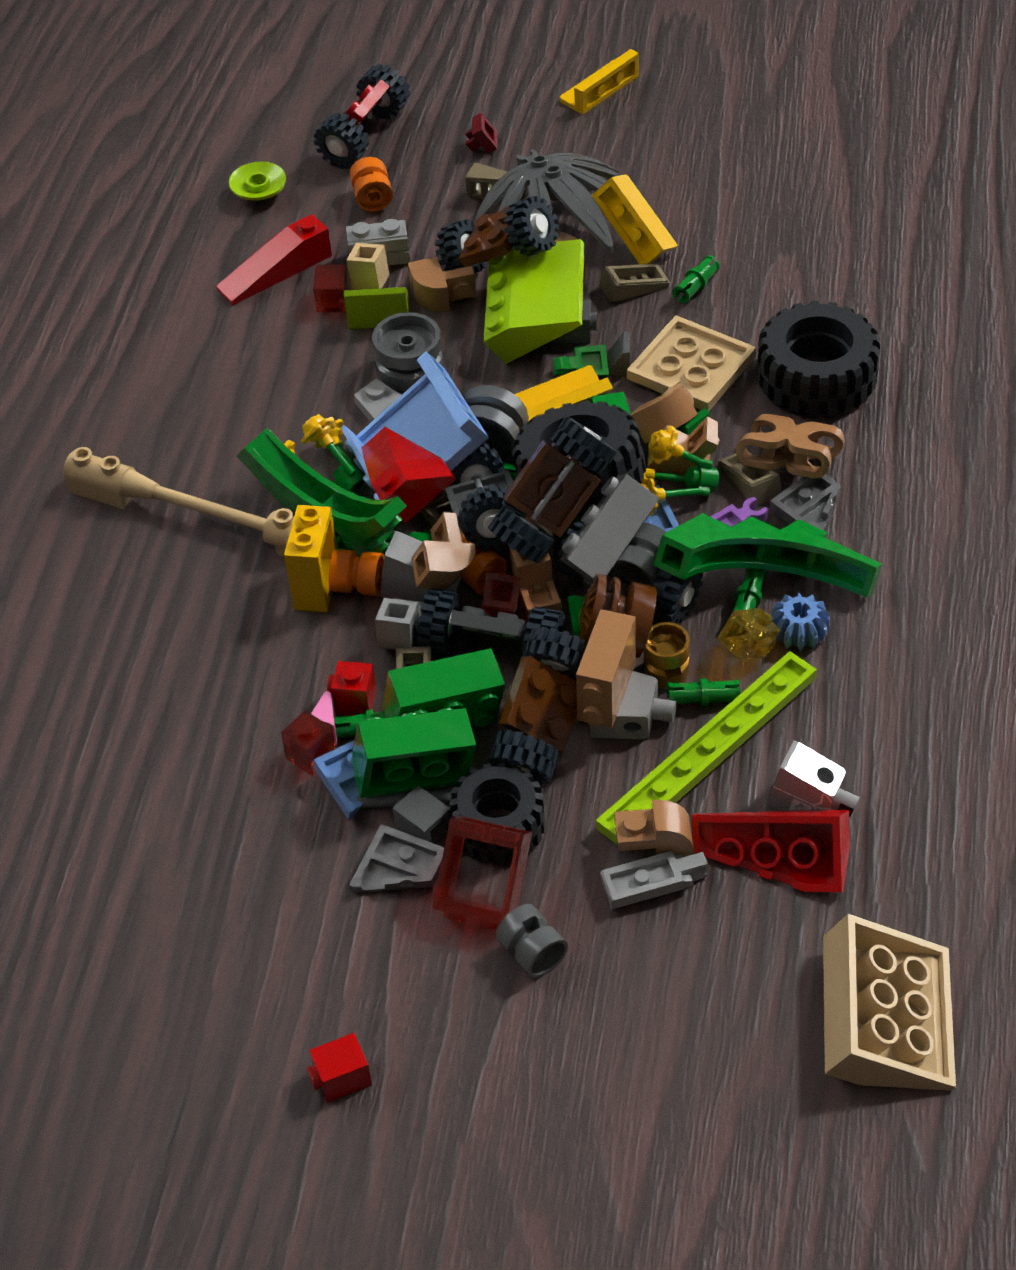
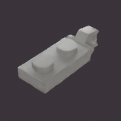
[600,851,708,909]

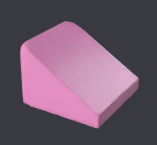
[310,691,338,745]

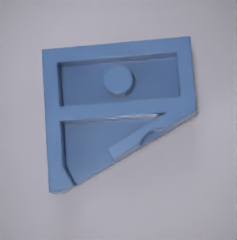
[313,740,363,820]

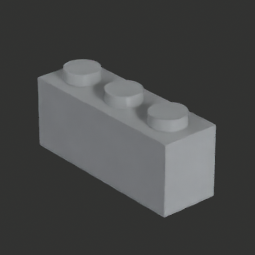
[560,474,660,583]

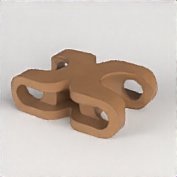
[736,414,845,478]

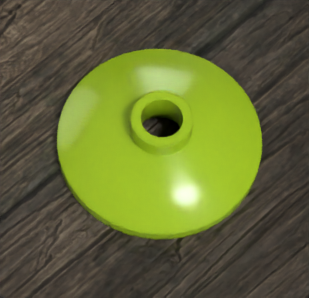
[229,161,286,201]

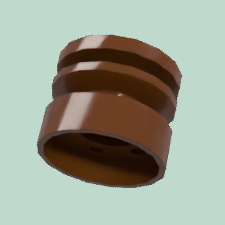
[579,573,657,658]

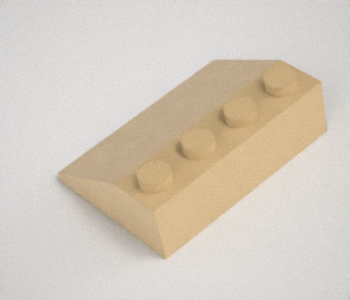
[823,914,956,1091]

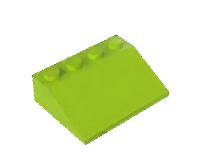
[484,239,584,364]

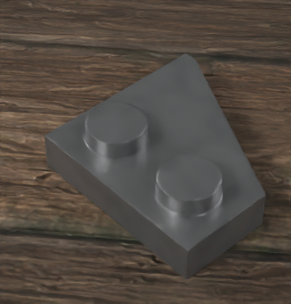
[769,474,841,531]
[349,824,450,893]

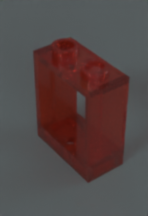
[433,815,532,930]

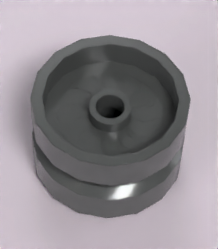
[372,312,443,391]
[463,385,529,463]

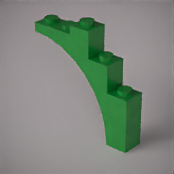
[237,427,406,556]
[654,513,882,598]

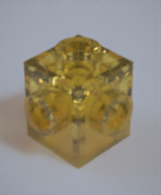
[717,608,781,660]

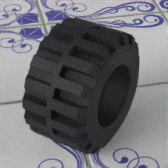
[450,763,545,865]

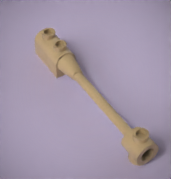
[63,447,300,557]

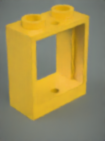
[284,505,337,612]

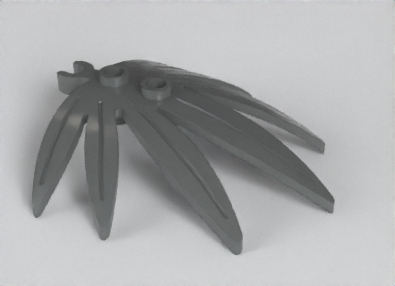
[474,149,638,253]

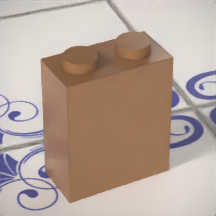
[576,609,636,728]

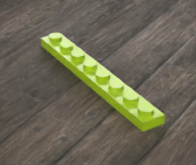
[596,651,817,845]

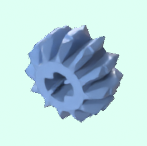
[770,592,830,652]

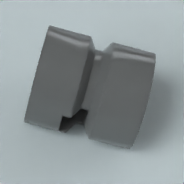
[614,522,666,586]
[495,904,568,978]

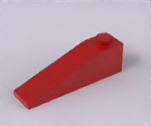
[216,214,332,306]
[361,427,456,523]
[691,810,850,892]

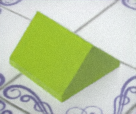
[344,287,409,329]

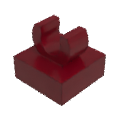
[465,112,497,154]

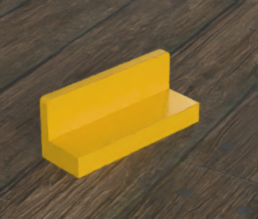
[560,49,639,114]
[591,174,677,264]
[514,365,613,425]

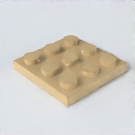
[627,315,756,411]

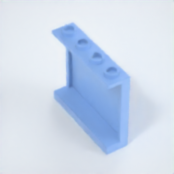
[341,351,489,500]

